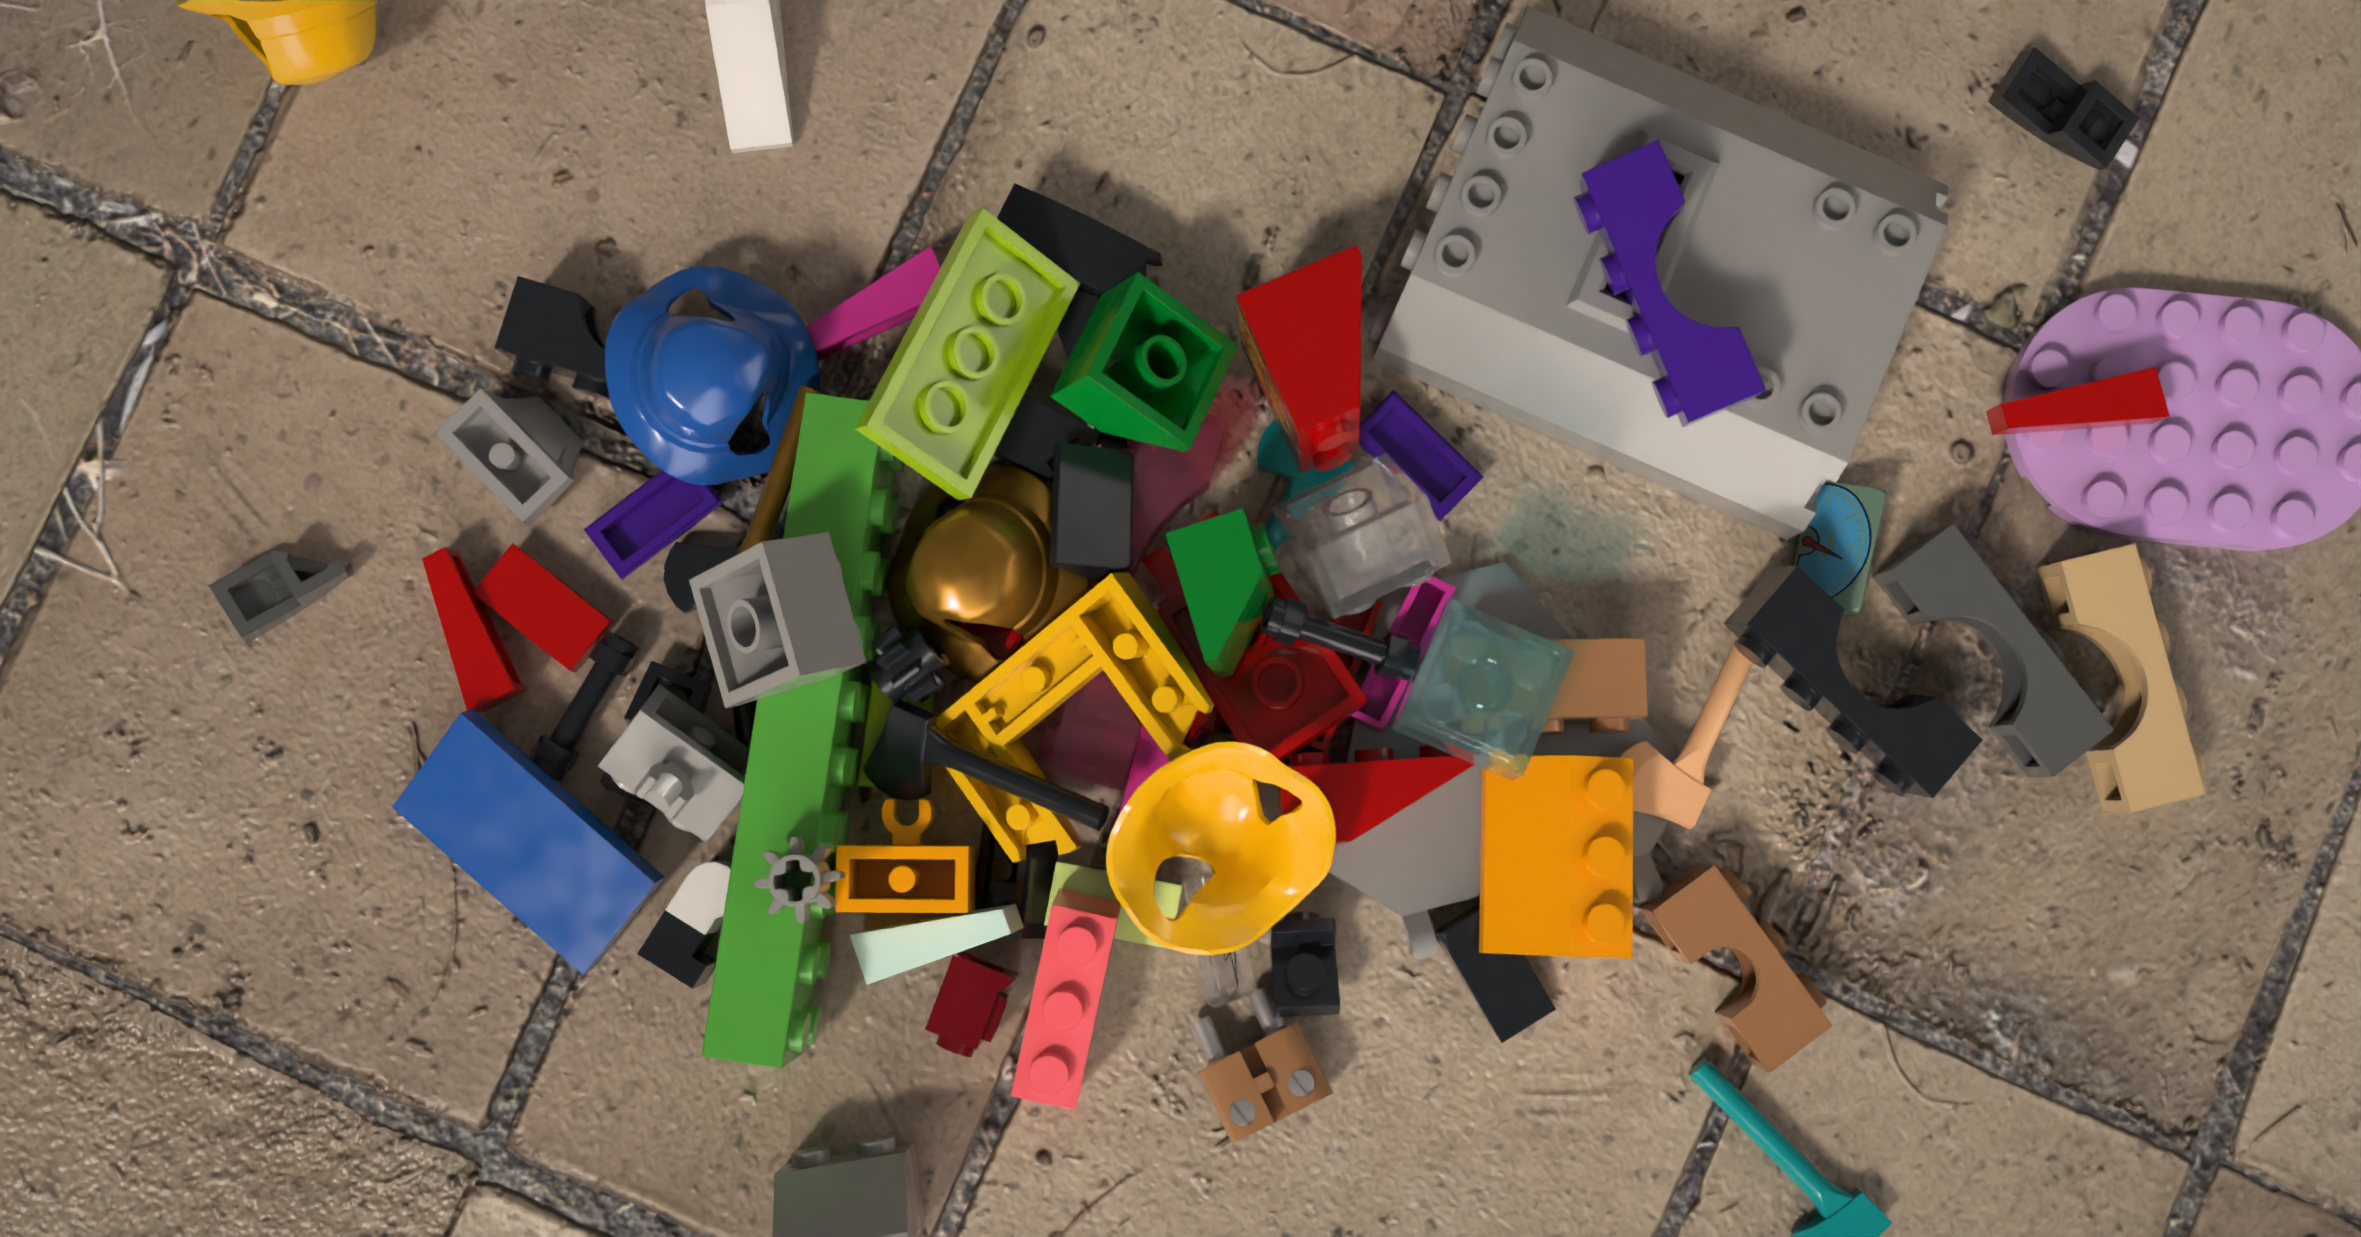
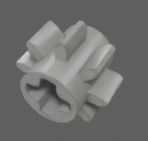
[754,836,845,923]

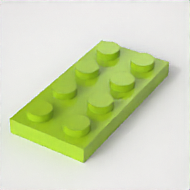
[855,208,1080,500]

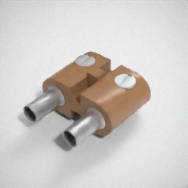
[1189,987,1334,1144]

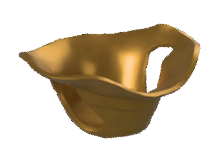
[888,465,1088,683]

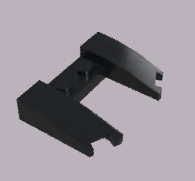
[993,183,1163,482]

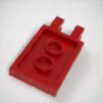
[1142,510,1369,761]

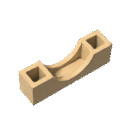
[2035,543,2206,813]

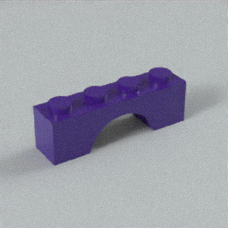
[1573,139,1766,427]

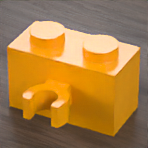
[835,799,976,913]

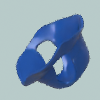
[605,266,820,485]

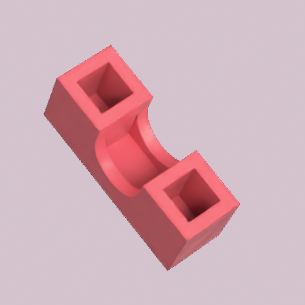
[1011,888,1121,1110]

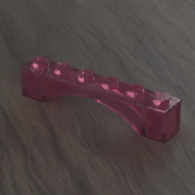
[1040,414,1227,791]

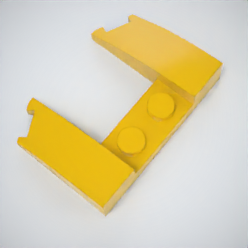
[936,572,1214,863]

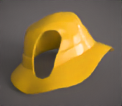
[176,0,378,85]
[1106,742,1336,955]

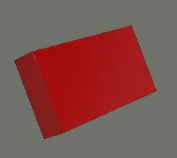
[472,543,616,672]

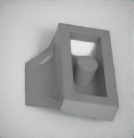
[435,388,585,526]

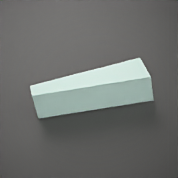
[850,903,1024,985]

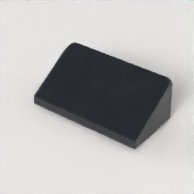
[1050,442,1134,583]
[972,821,1058,939]

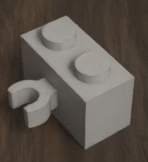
[598,684,750,842]

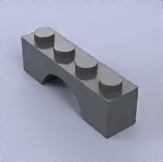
[1872,524,2114,777]

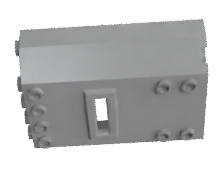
[1368,6,1948,540]

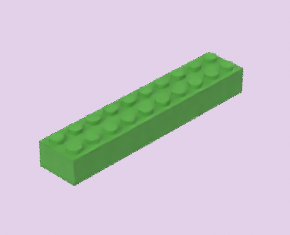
[701,392,906,1068]

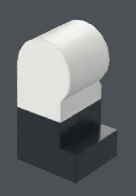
[637,861,732,989]

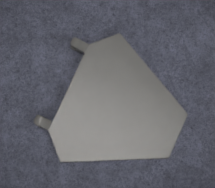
[1328,561,1678,959]

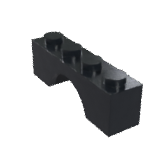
[494,276,764,431]
[1723,566,1983,798]

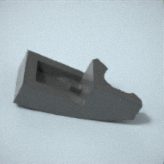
[208,549,349,643]

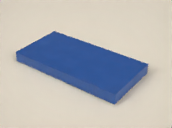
[392,708,665,975]

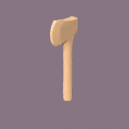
[1619,637,1753,829]

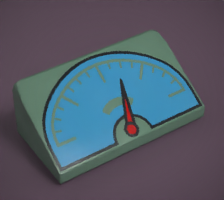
[1792,481,1886,617]

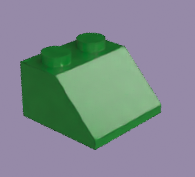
[1050,272,1239,452]
[1165,508,1281,679]

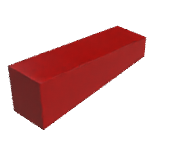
[1986,367,2170,435]
[422,547,527,714]

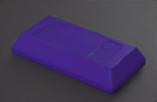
[1359,390,1484,522]
[583,470,724,580]

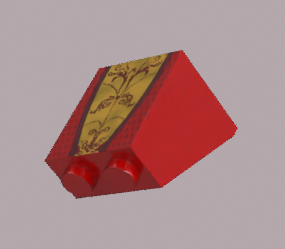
[1236,245,1362,474]

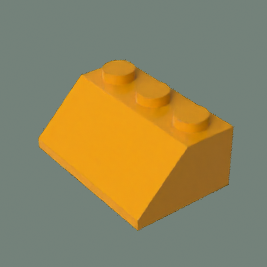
[1479,755,1634,959]

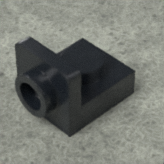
[1269,912,1340,1018]

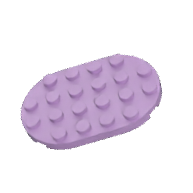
[2003,287,2361,552]

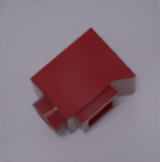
[925,951,1019,1057]

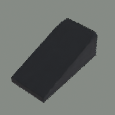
[1434,903,1556,1043]

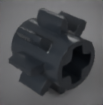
[868,624,949,704]

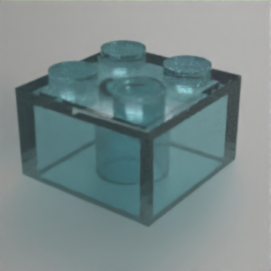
[1391,598,1575,780]

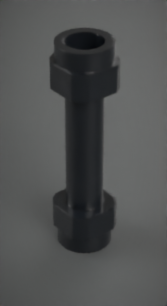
[1260,596,1421,681]
[530,630,641,781]

